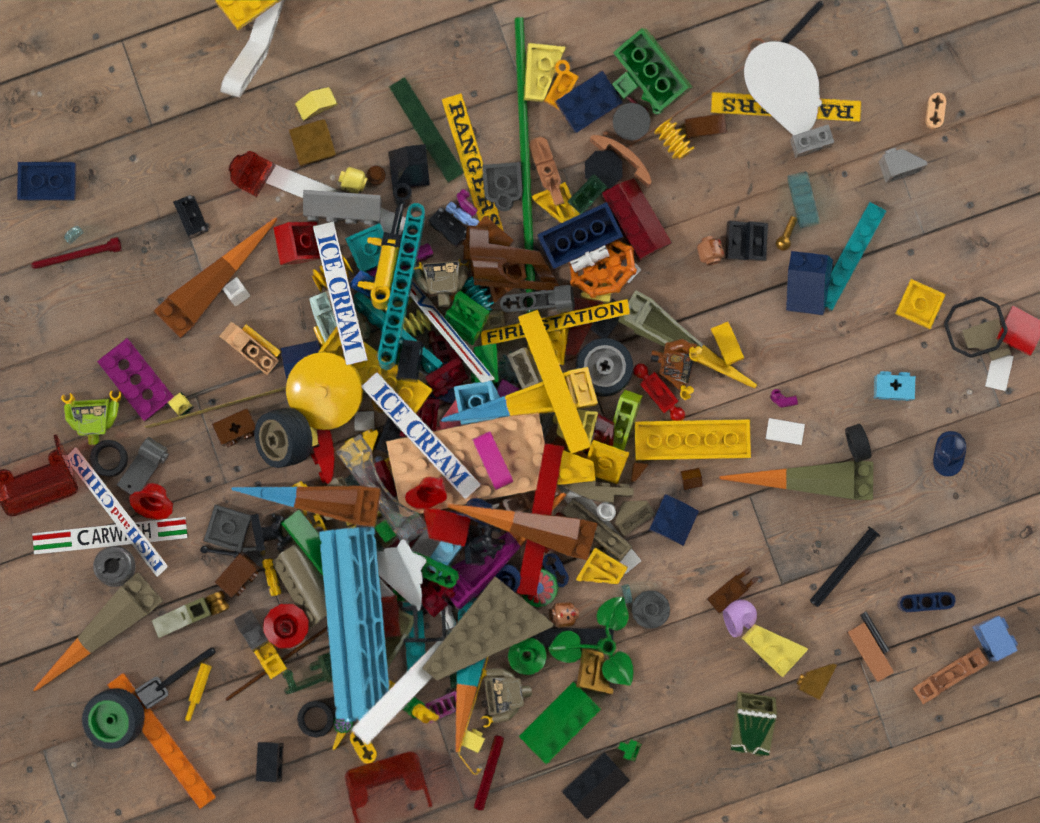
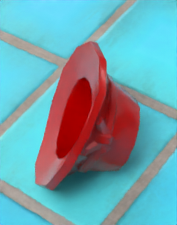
[129,483,173,520]
[263,604,309,649]

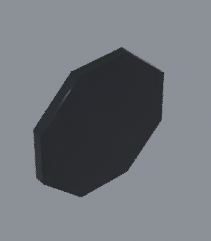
[585,151,623,188]

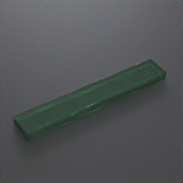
[389,77,464,183]

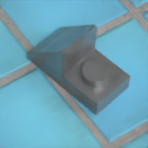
[234,609,269,652]

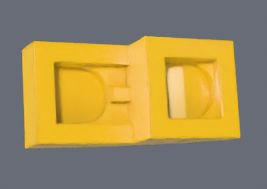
[711,321,744,366]
[254,642,287,679]

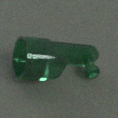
[282,651,333,694]

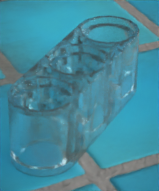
[787,171,820,228]

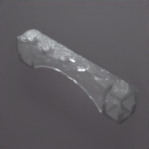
[336,434,427,544]

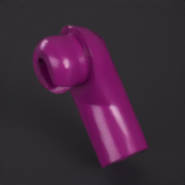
[456,189,478,217]
[770,389,798,408]

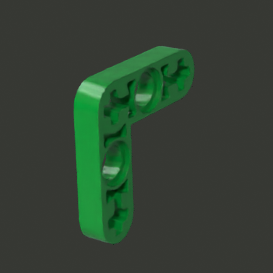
[393,551,459,601]

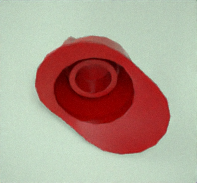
[405,477,447,509]

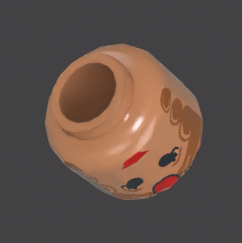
[697,236,724,266]
[549,602,579,628]

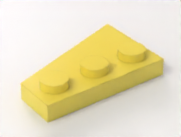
[524,43,565,102]
[742,624,808,677]

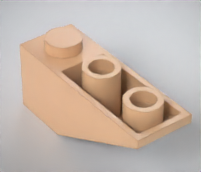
[219,322,279,375]

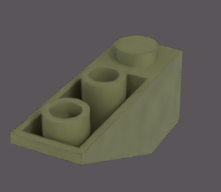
[151,597,212,638]

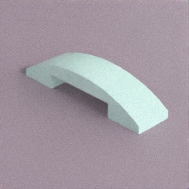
[309,292,337,342]

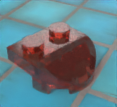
[228,151,276,198]

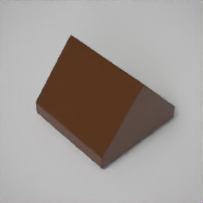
[680,468,703,490]

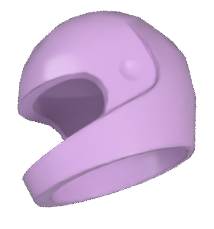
[723,600,757,638]

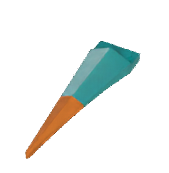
[456,598,485,753]

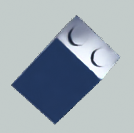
[786,251,833,316]

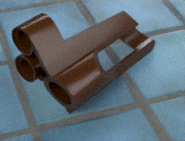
[463,225,559,290]

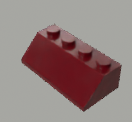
[601,178,672,262]

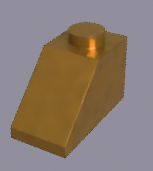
[796,663,837,700]

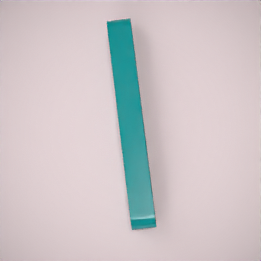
[378,203,425,370]

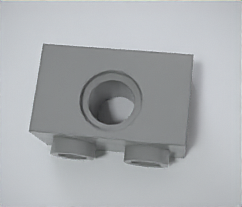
[790,125,834,158]

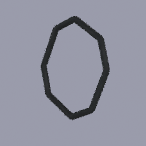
[944,297,1008,358]

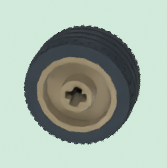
[254,408,313,468]

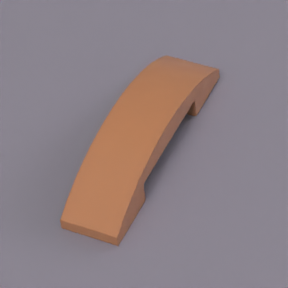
[589,135,652,188]
[913,647,989,704]

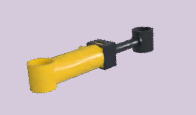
[358,183,412,309]

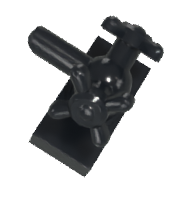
[251,513,292,557]
[464,523,506,566]

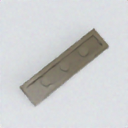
[561,498,633,561]

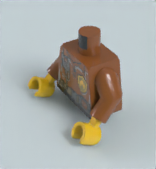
[650,339,702,400]

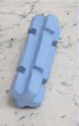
[445,202,479,226]

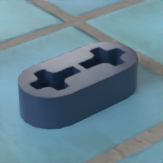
[542,553,569,588]

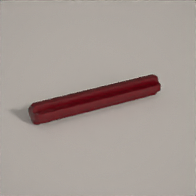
[474,735,504,811]

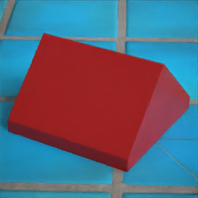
[424,509,471,547]

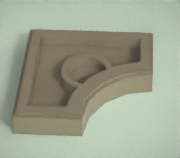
[961,318,1011,361]

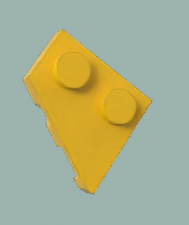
[532,182,579,223]
[557,450,596,485]
[576,547,628,584]

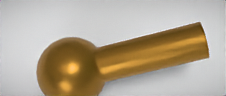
[776,216,798,251]

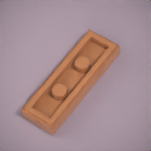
[847,622,894,682]

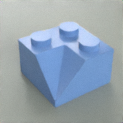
[972,616,1018,661]

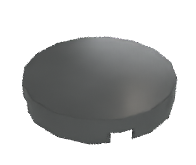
[612,103,650,141]
[632,590,670,629]

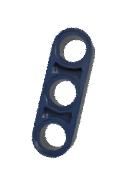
[897,592,956,613]

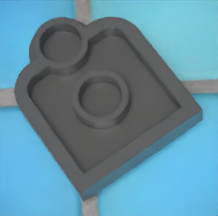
[482,162,522,211]

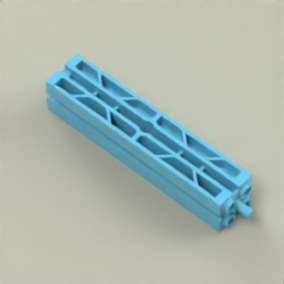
[319,527,389,722]

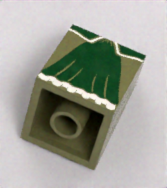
[730,692,777,756]

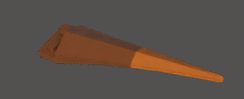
[154,218,277,339]
[448,504,598,560]

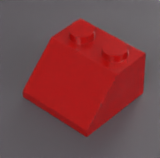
[273,221,321,265]

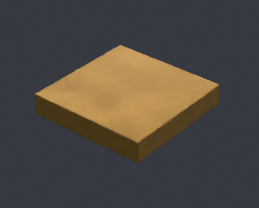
[289,119,336,167]

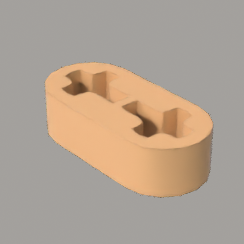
[926,93,946,129]

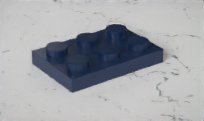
[555,70,623,133]
[17,162,76,201]

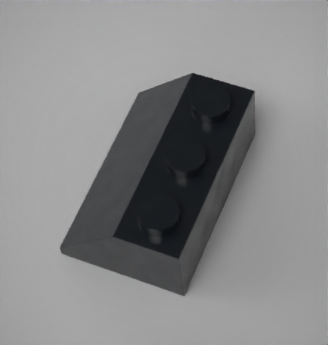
[561,752,630,820]

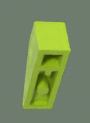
[613,390,643,451]

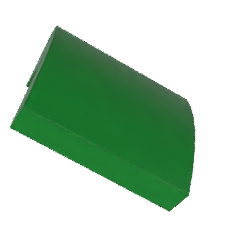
[444,291,490,345]

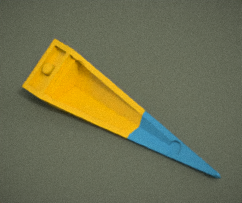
[441,367,598,422]

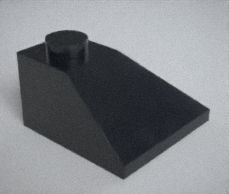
[388,144,430,190]

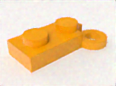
[544,60,579,110]

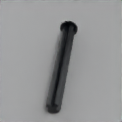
[810,526,880,607]

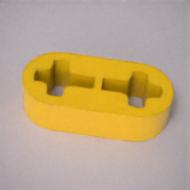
[350,731,377,763]

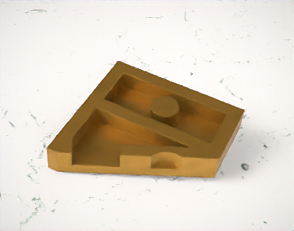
[576,648,613,695]

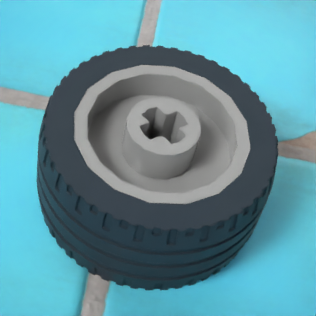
[575,338,633,397]

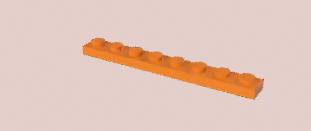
[108,673,216,809]

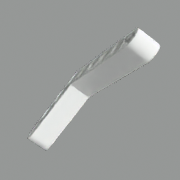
[221,0,284,98]

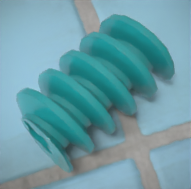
[461,276,494,311]

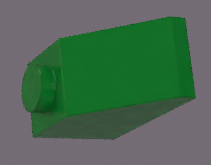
[374,514,406,544]

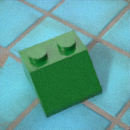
[471,344,498,386]

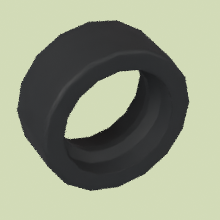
[845,424,872,463]
[90,440,128,477]
[297,700,335,738]

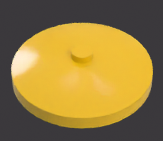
[286,352,363,430]

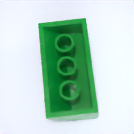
[613,28,693,112]
[519,682,601,764]

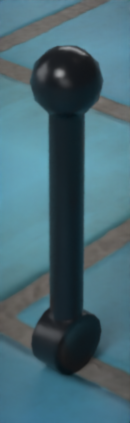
[200,546,240,558]

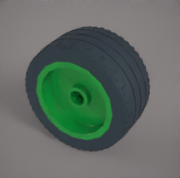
[82,688,145,749]

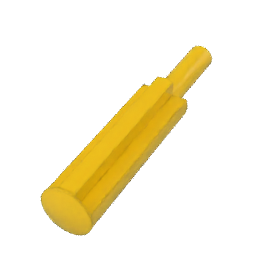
[185,663,212,721]

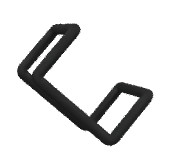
[401,605,446,642]

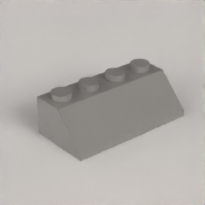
[303,190,382,226]

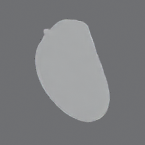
[744,42,822,135]

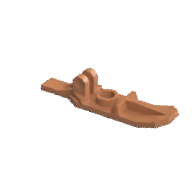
[529,137,564,206]

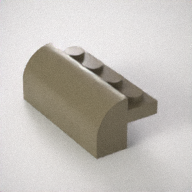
[272,544,327,628]

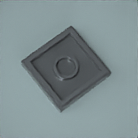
[204,504,251,553]

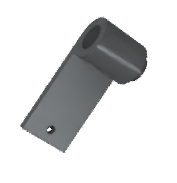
[117,436,169,495]

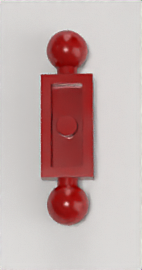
[633,363,685,421]

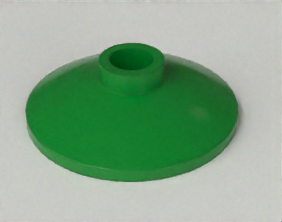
[508,637,547,675]

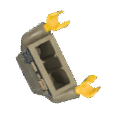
[414,259,470,307]
[480,668,532,727]

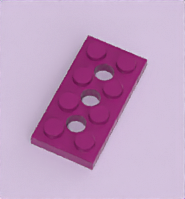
[97,338,174,422]

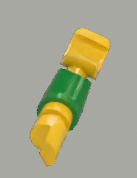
[389,680,439,724]

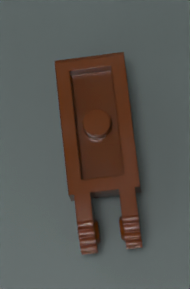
[707,566,760,614]

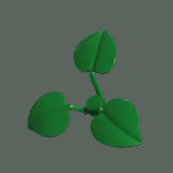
[549,597,633,686]

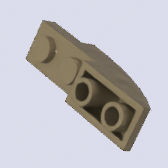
[561,478,634,504]

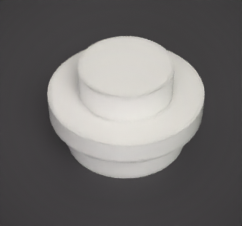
[596,502,616,522]

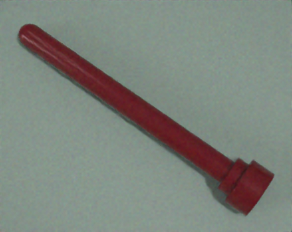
[31,237,122,269]

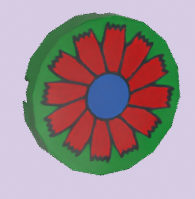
[521,568,559,607]

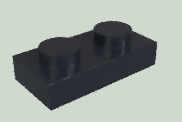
[590,298,620,338]

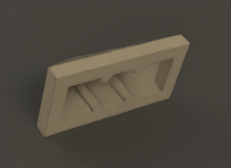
[507,347,541,389]
[615,501,655,537]

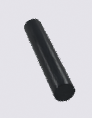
[860,611,890,654]

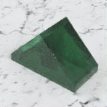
[567,174,607,214]

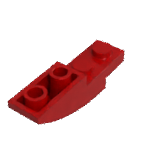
[311,429,335,485]

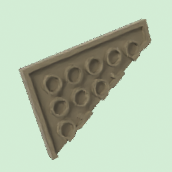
[422,577,554,680]

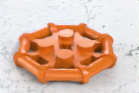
[568,240,637,298]

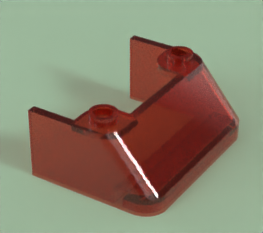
[0,434,78,516]
[345,751,433,823]

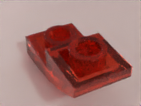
[381,595,401,637]

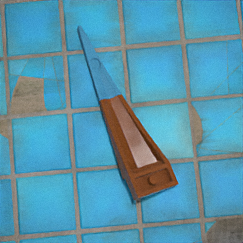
[231,486,381,528]

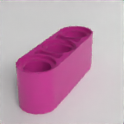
[472,431,514,490]

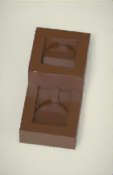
[684,114,727,139]

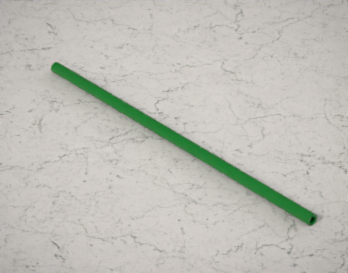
[514,17,536,307]

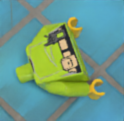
[61,390,122,445]

